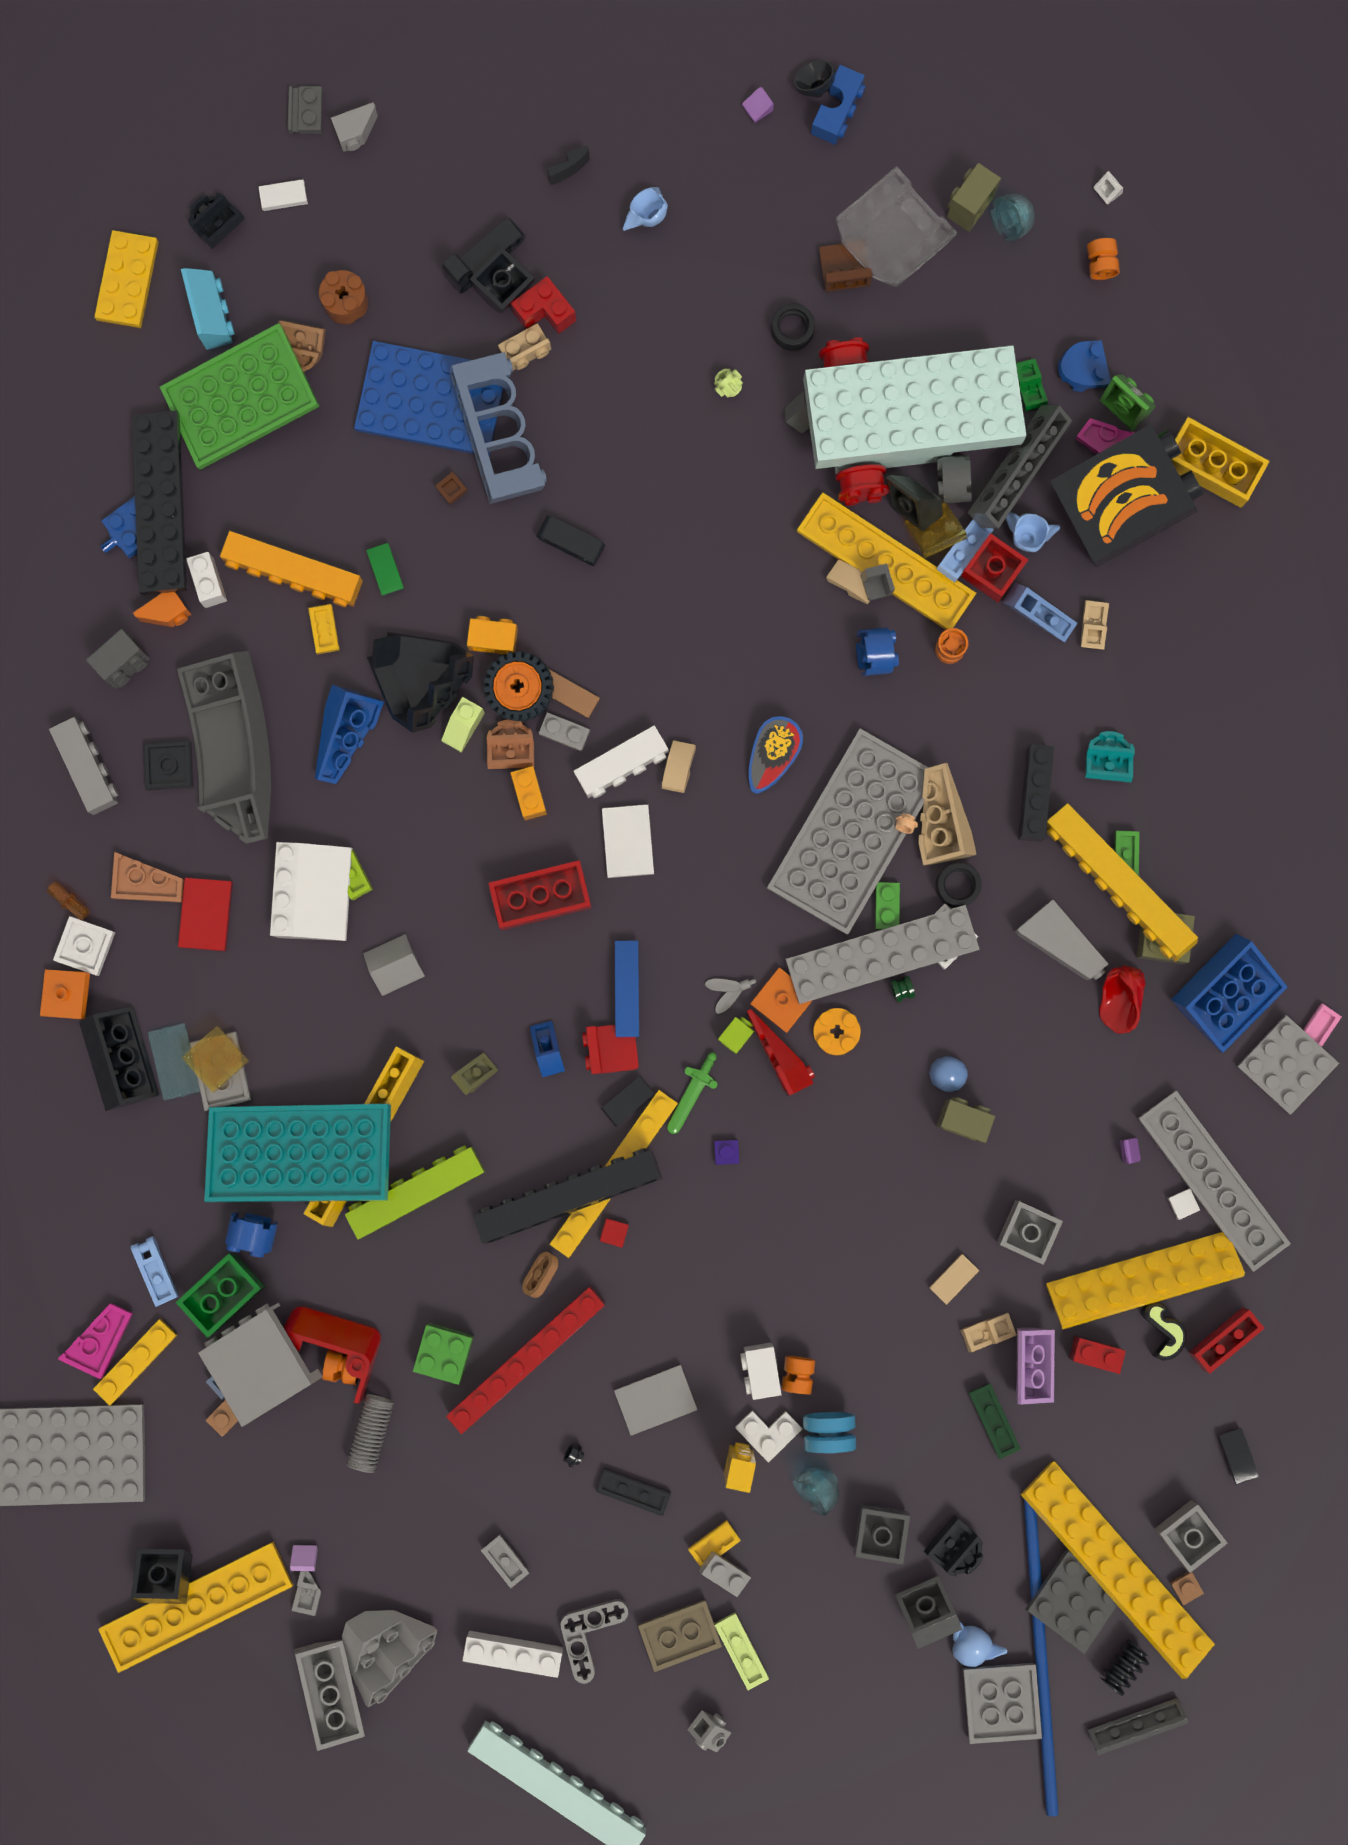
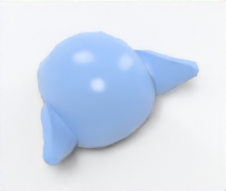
[622,187,668,231]
[1006,512,1060,552]
[953,1621,1007,1667]

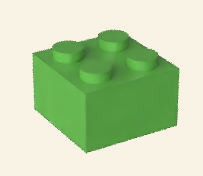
[413,1323,474,1385]

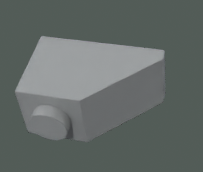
[331,102,378,152]

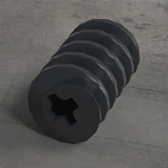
[1100,1639,1149,1696]

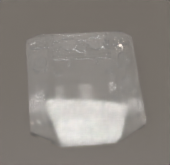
[836,166,957,287]

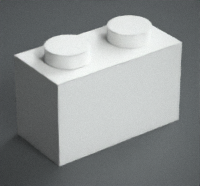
[186,552,227,608]

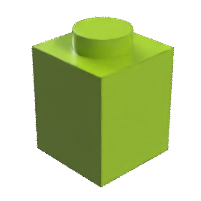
[718,1017,754,1054]

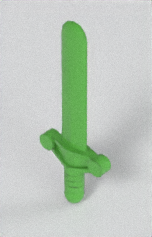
[667,1052,718,1134]

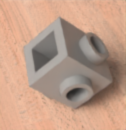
[687,1710,731,1752]

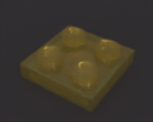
[904,503,967,558]
[181,1026,249,1093]

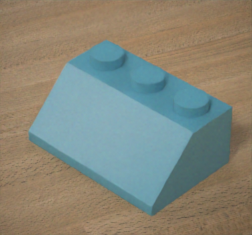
[181,268,235,350]

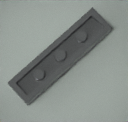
[1088,1698,1188,1756]

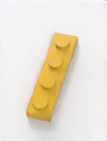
[93,1319,178,1406]

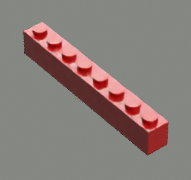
[446,1286,606,1434]

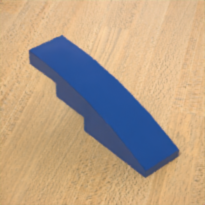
[615,940,639,1037]

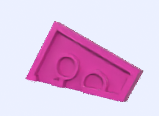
[1075,418,1135,454]

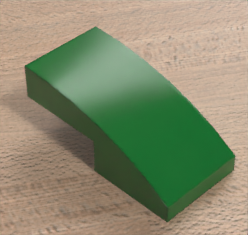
[1016,359,1048,412]
[366,542,404,595]

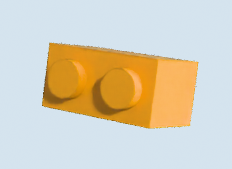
[467,616,518,655]
[511,766,547,821]

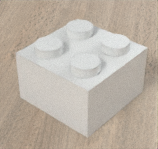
[740,1342,781,1400]

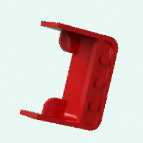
[284,1306,382,1404]

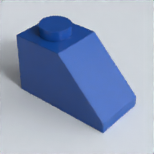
[530,1021,565,1077]

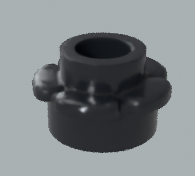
[563,1444,584,1467]

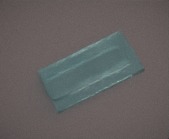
[148,1023,200,1101]

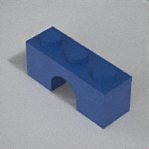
[811,65,866,145]

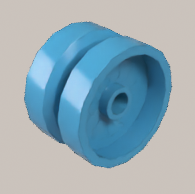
[803,1412,857,1453]

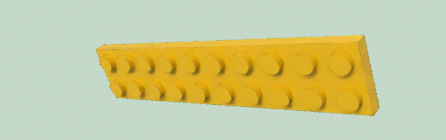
[1021,1461,1215,1679]

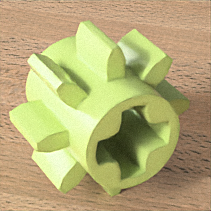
[714,369,743,398]

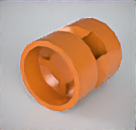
[1087,238,1120,280]
[935,628,968,664]
[323,1349,359,1386]
[781,1356,816,1394]

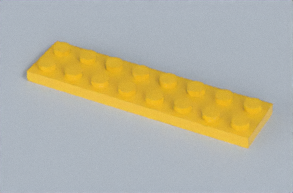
[797,492,976,630]
[1046,1232,1245,1329]
[98,1541,294,1673]

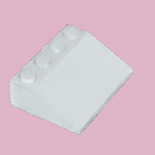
[270,842,353,941]

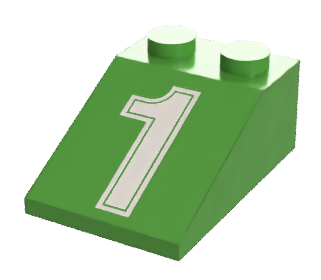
[1099,374,1156,432]

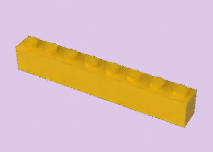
[1046,803,1198,962]
[303,1047,424,1227]

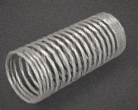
[346,1394,395,1473]

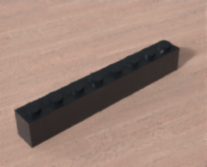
[473,1148,663,1244]

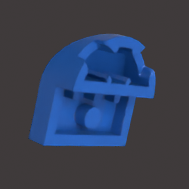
[1058,340,1111,392]

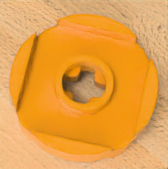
[813,1008,861,1055]

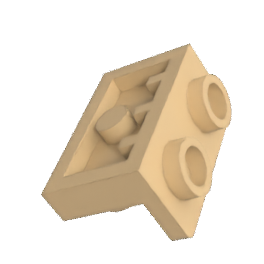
[498,323,551,370]

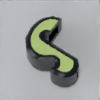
[1141,1302,1187,1361]

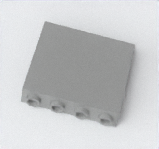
[198,1303,322,1427]

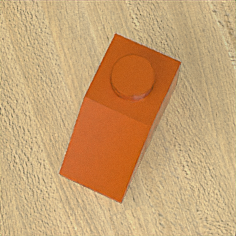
[133,592,191,627]

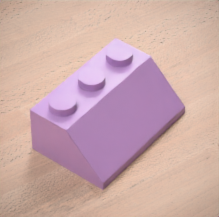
[1016,1328,1055,1405]

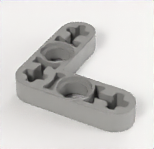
[561,1599,628,1684]

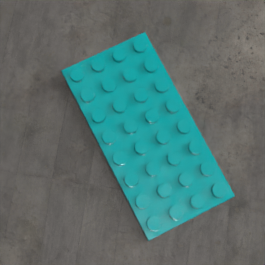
[204,1104,391,1202]

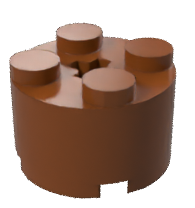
[319,270,368,324]

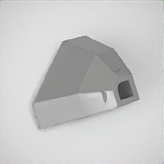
[342,1610,438,1707]

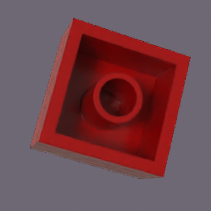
[961,533,1029,603]

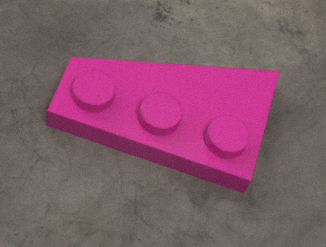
[58,1303,133,1379]

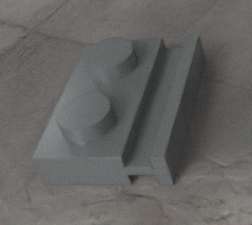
[288,86,323,134]

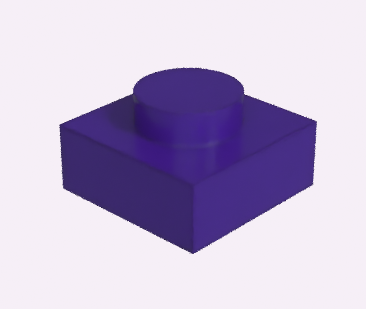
[714,1140,739,1165]

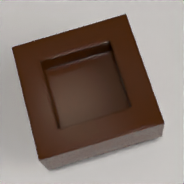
[435,472,468,505]

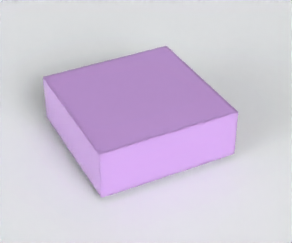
[290,1545,318,1571]

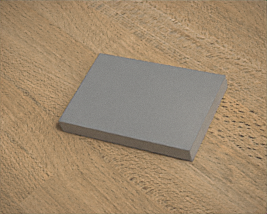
[190,1032,252,1111]
[614,1364,697,1436]

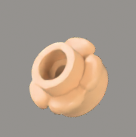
[895,813,918,834]

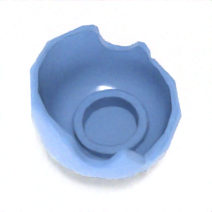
[929,1056,968,1093]

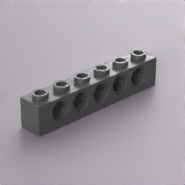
[968,405,1072,529]

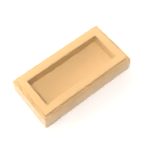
[929,1254,979,1305]

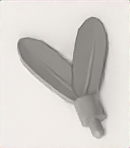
[705,979,756,1014]

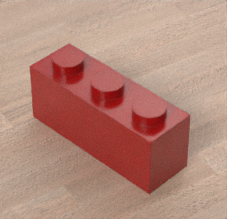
[1188,1307,1265,1374]

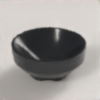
[794,60,835,98]

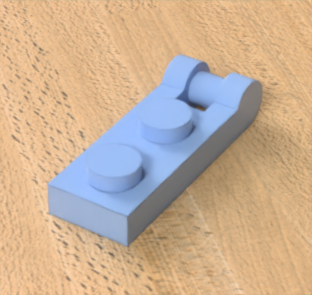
[131,1236,179,1307]

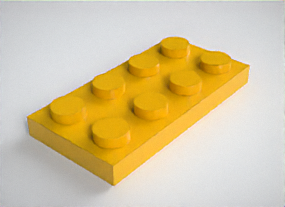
[94,230,159,328]

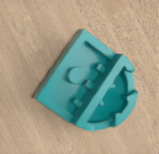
[1085,731,1135,782]

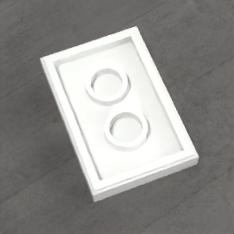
[602,805,654,878]

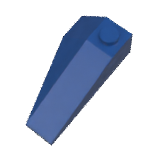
[315,684,384,784]

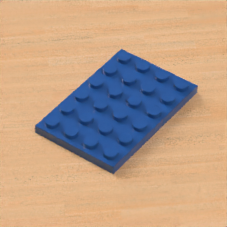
[354,341,504,457]

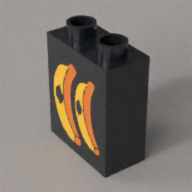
[1050,424,1204,567]

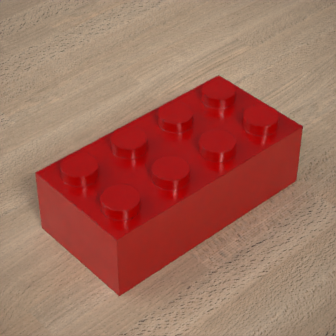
[488,860,592,931]

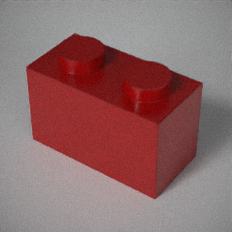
[1069,1336,1126,1374]

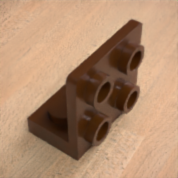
[819,241,872,292]

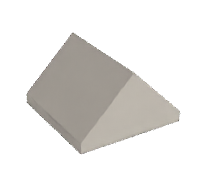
[363,934,425,996]

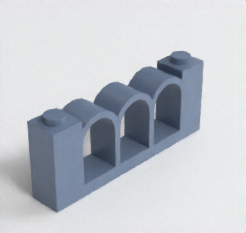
[449,352,547,504]

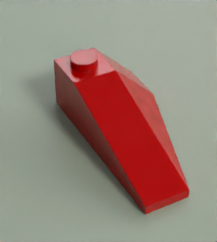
[746,1009,815,1096]

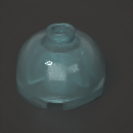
[991,193,1035,242]
[793,1467,840,1517]

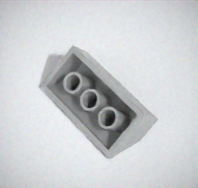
[294,1640,365,1751]

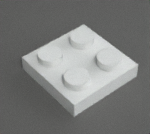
[53,916,115,976]

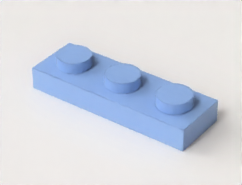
[937,520,994,583]

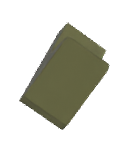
[451,1053,499,1095]

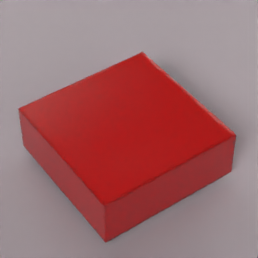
[600,1218,629,1248]

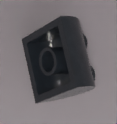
[470,247,535,314]

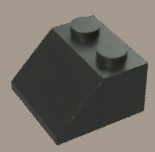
[886,475,943,532]

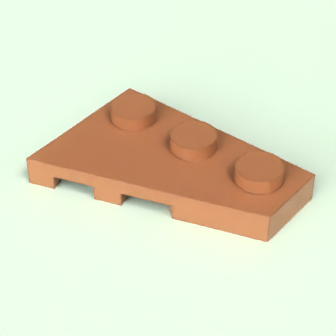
[111,852,184,903]

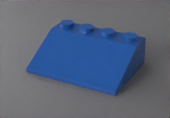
[1171,934,1288,1053]

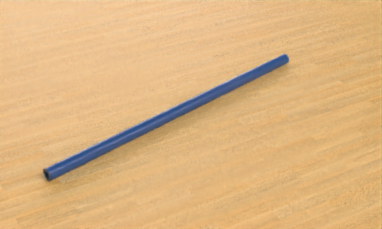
[1024,1499,1059,1816]

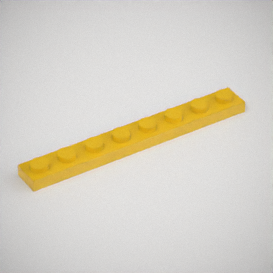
[550,1090,678,1258]

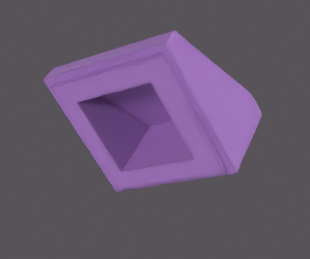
[742,87,774,123]
[1119,1138,1141,1164]

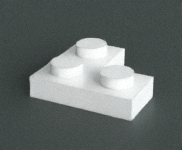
[735,1410,802,1463]

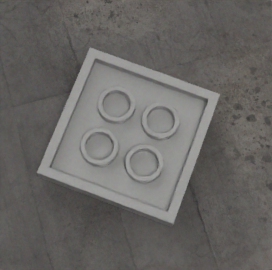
[1237,1015,1339,1115]
[963,1663,1042,1744]

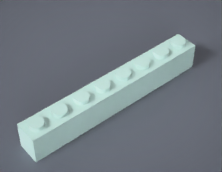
[468,1720,646,1845]

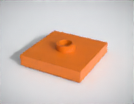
[750,967,813,1033]
[40,969,90,1020]

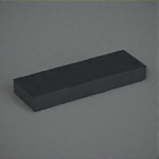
[596,1468,671,1516]

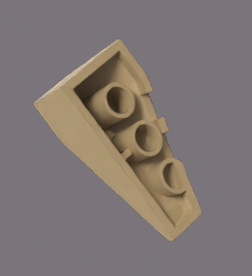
[919,763,977,865]

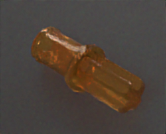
[47,881,89,920]

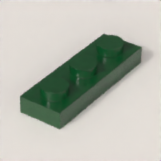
[968,1383,1021,1459]

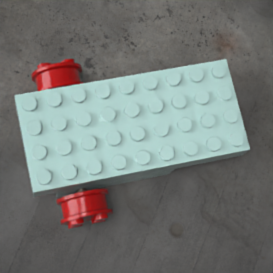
[803,337,1026,506]

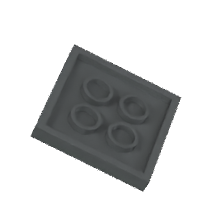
[1025,1550,1117,1654]

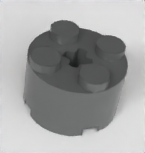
[937,455,972,503]

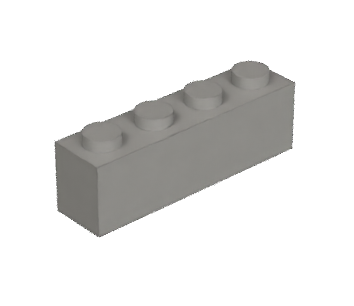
[49,717,119,815]

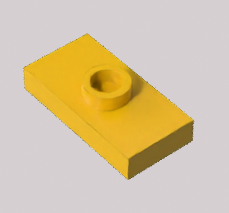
[308,604,340,654]
[688,1520,741,1567]

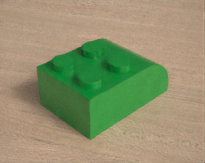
[176,1252,266,1338]

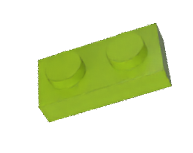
[347,850,373,900]

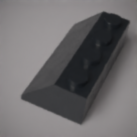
[79,1006,159,1111]

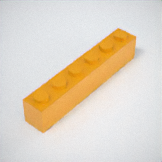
[220,531,363,607]

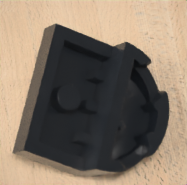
[188,193,245,249]
[924,1515,983,1577]

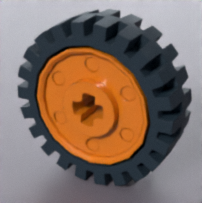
[484,652,554,721]

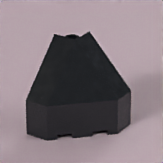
[367,632,474,733]

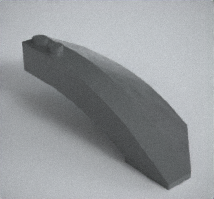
[177,651,271,844]

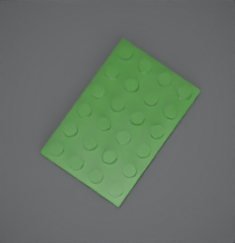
[160,323,320,470]

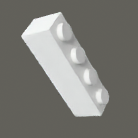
[574,725,668,799]
[463,1631,563,1678]

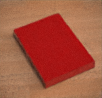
[178,878,233,951]

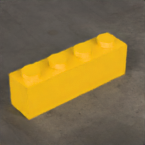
[724,1442,756,1493]

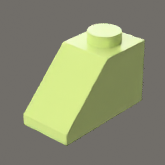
[441,697,485,753]

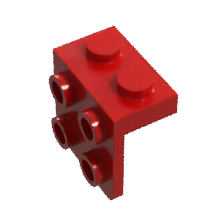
[582,1025,639,1075]

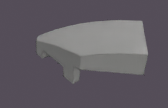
[292,1571,321,1616]

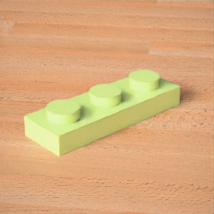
[714,1612,769,1690]

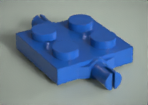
[100,496,137,558]

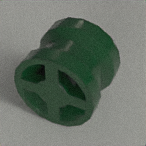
[890,976,915,1003]

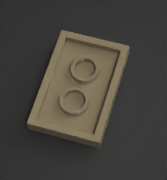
[638,1599,722,1672]

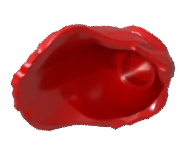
[1099,965,1146,1034]

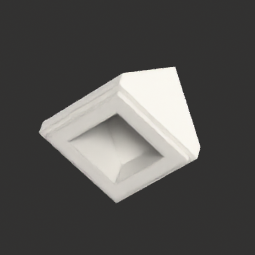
[1093,171,1123,204]

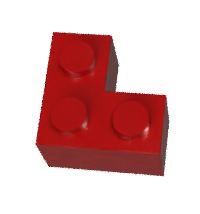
[511,276,576,334]

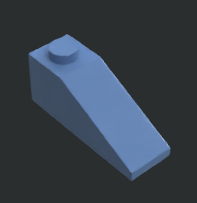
[1003,583,1077,643]

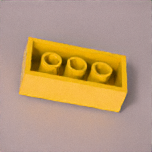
[1171,417,1270,508]

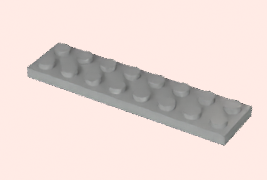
[786,905,980,1004]
[1137,1091,1291,1272]

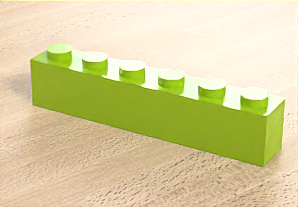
[345,1145,486,1239]

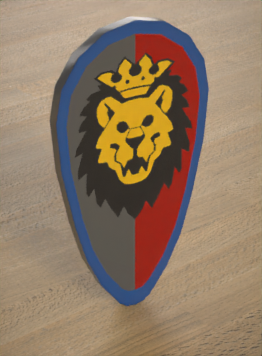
[749,716,804,794]

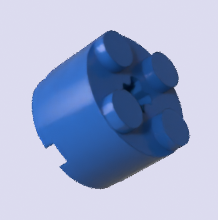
[856,627,899,676]
[225,1212,278,1257]

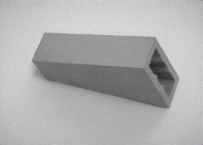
[1014,900,1108,981]

